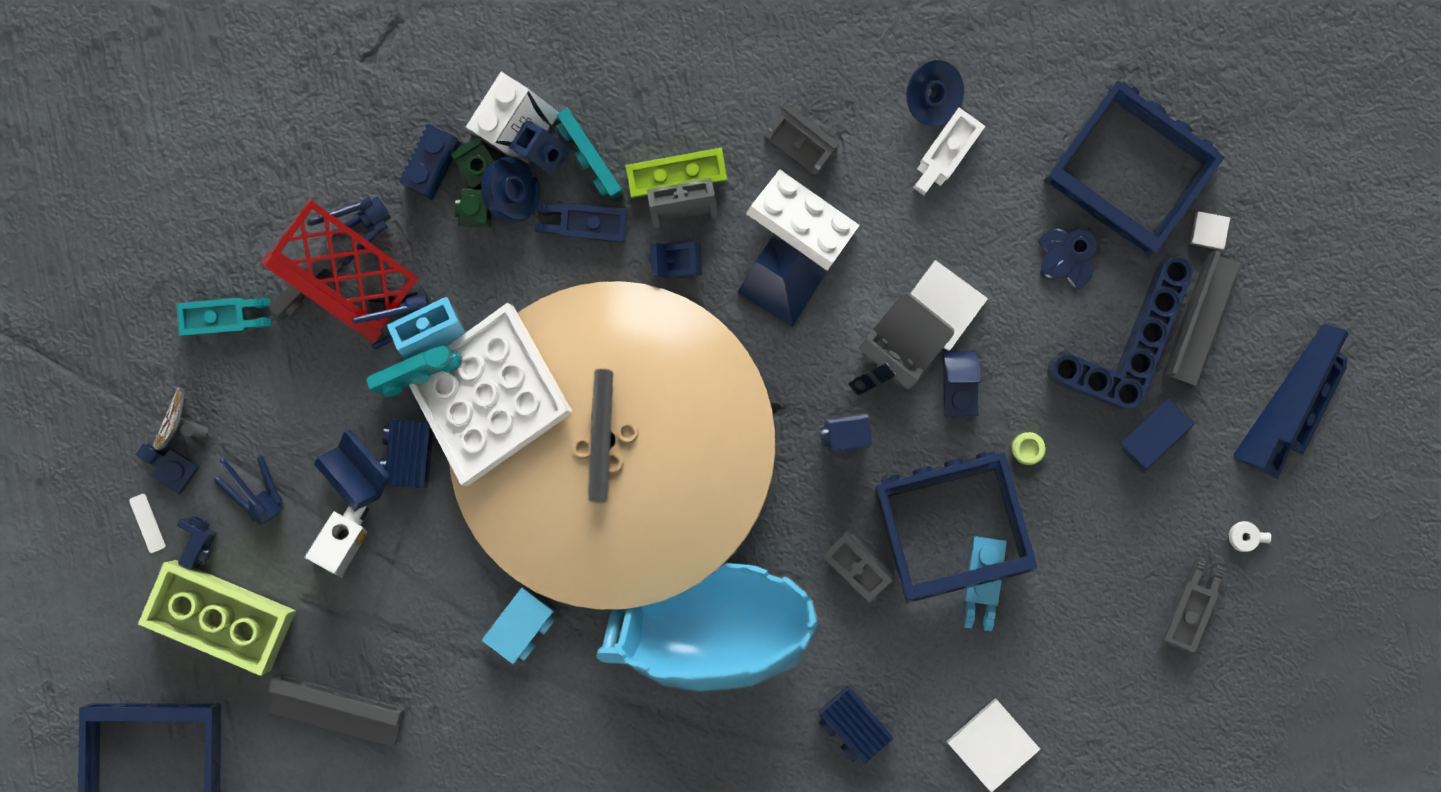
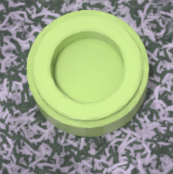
[1011,432,1046,465]

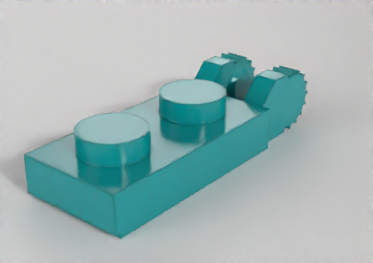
[176,298,272,337]
[366,345,463,397]

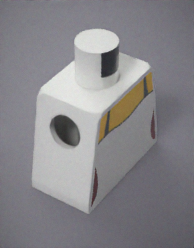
[305,506,370,578]

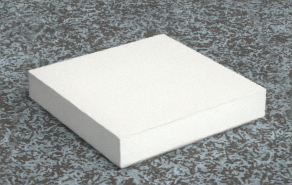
[911,260,988,351]
[946,698,1040,792]

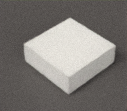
[1189,211,1230,251]

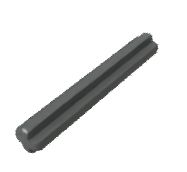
[588,369,613,503]

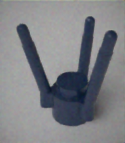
[308,196,391,266]
[352,291,429,349]
[214,456,283,526]

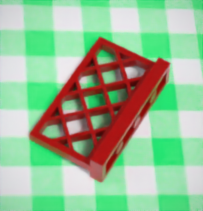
[261,199,419,343]

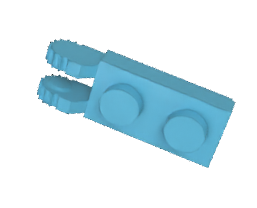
[963,536,1007,631]

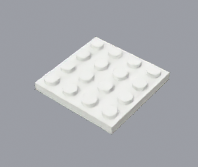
[409,303,573,487]

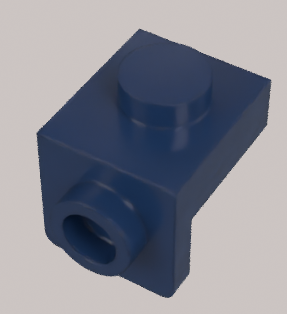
[649,241,702,278]
[177,516,217,570]

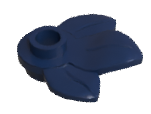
[1038,229,1097,290]

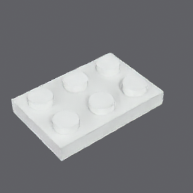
[746,170,859,271]

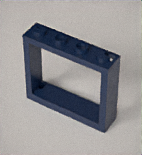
[1043,81,1225,256]
[875,451,1038,604]
[78,703,221,792]

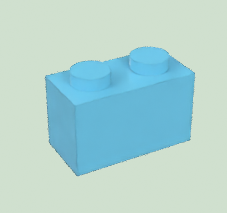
[387,297,466,360]
[482,585,556,664]

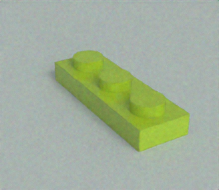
[625,148,728,199]

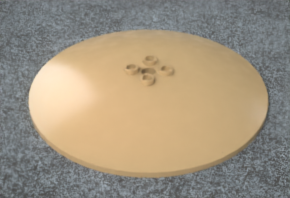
[449,281,775,609]

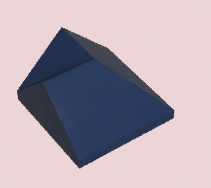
[737,237,827,327]

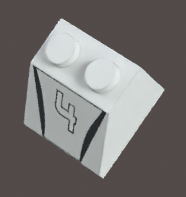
[466,72,559,164]

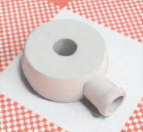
[1229,521,1271,552]

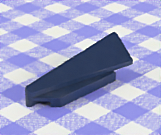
[1234,325,1348,479]

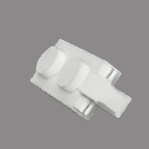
[913,108,985,196]

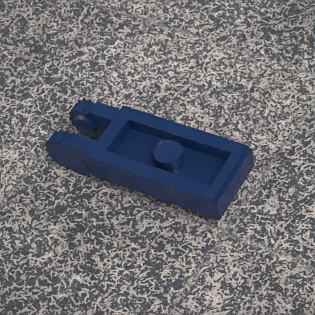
[535,203,628,243]

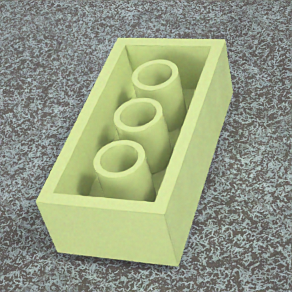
[138,560,296,676]

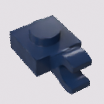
[135,443,200,494]

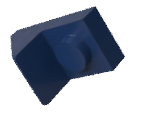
[943,351,981,417]

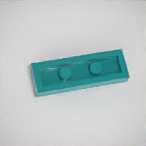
[556,108,623,200]

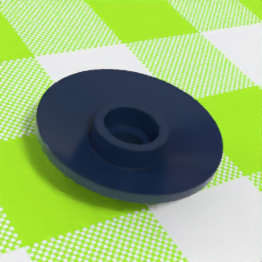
[906,60,964,126]

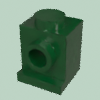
[451,137,494,190]
[455,189,492,228]

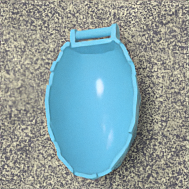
[596,563,817,691]

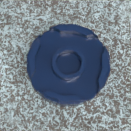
[481,157,540,223]

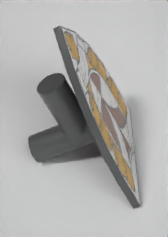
[153,386,208,451]

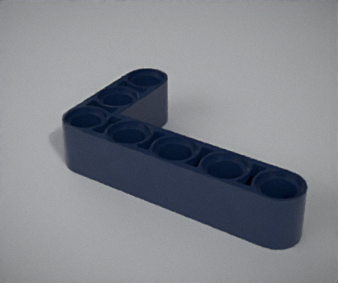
[1047,257,1193,409]

